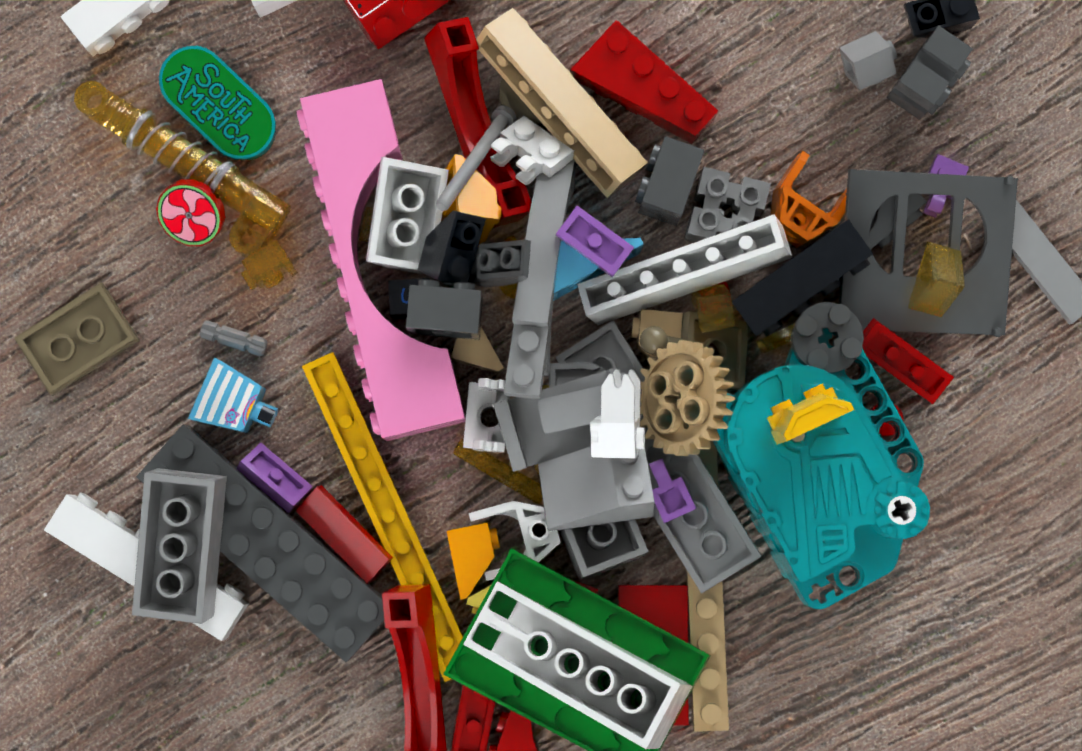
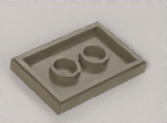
[14,282,140,396]

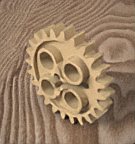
[640,340,735,456]

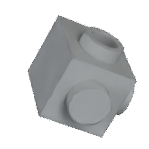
[839,31,897,90]

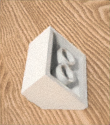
[366,157,449,274]

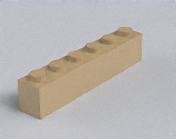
[476,8,648,199]

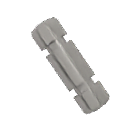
[200,320,268,356]

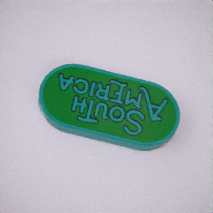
[159,46,276,161]

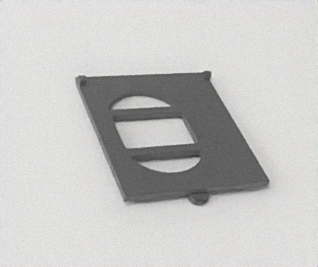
[839,169,1018,337]

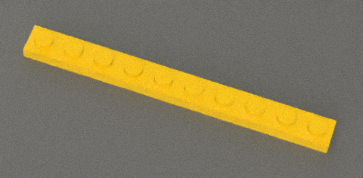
[302,352,463,682]

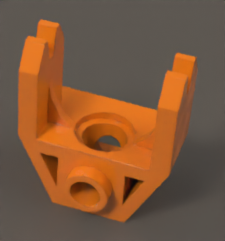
[770,151,847,248]

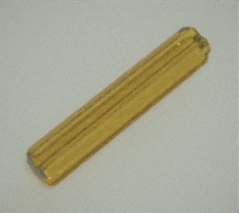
[453,439,543,504]

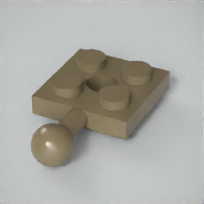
[640,311,748,391]

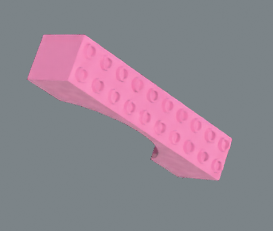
[296,79,466,441]

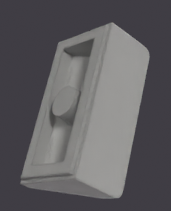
[537,386,601,435]

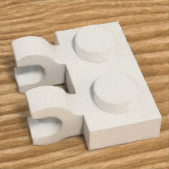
[491,116,574,185]

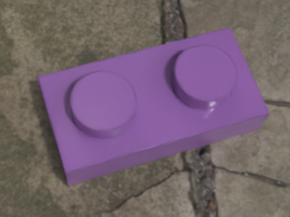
[556,206,634,278]
[236,442,313,513]

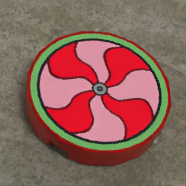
[156,179,226,246]

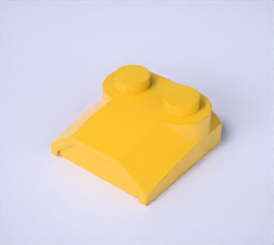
[767,383,854,445]

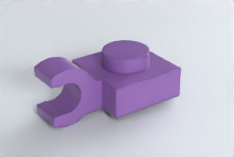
[923,154,969,218]
[649,458,697,523]

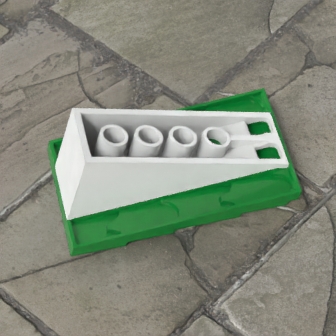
[444,548,711,751]

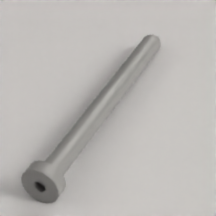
[436,105,516,211]

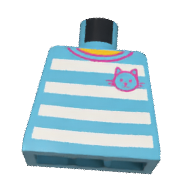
[188,358,278,433]

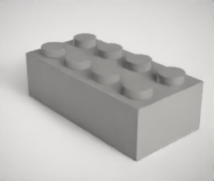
[132,468,227,624]

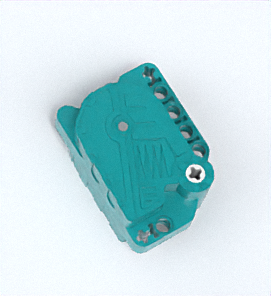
[713,328,930,609]

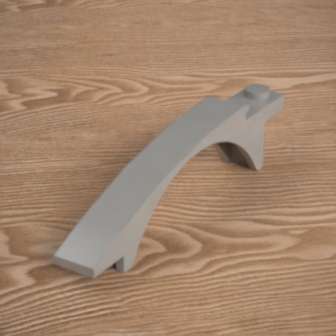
[504,159,577,400]

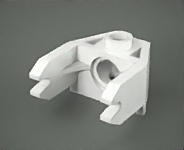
[590,369,645,458]
[463,378,510,453]
[468,501,561,581]

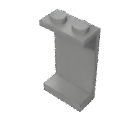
[493,368,624,472]

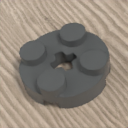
[791,302,864,374]

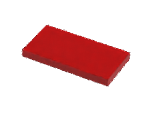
[618,585,689,726]

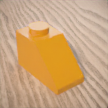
[447,522,500,600]

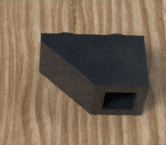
[904,0,980,38]
[417,210,486,283]

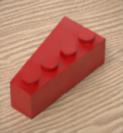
[570,20,719,144]

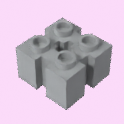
[684,167,771,242]

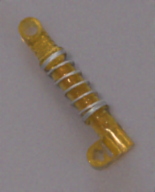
[74,81,291,258]

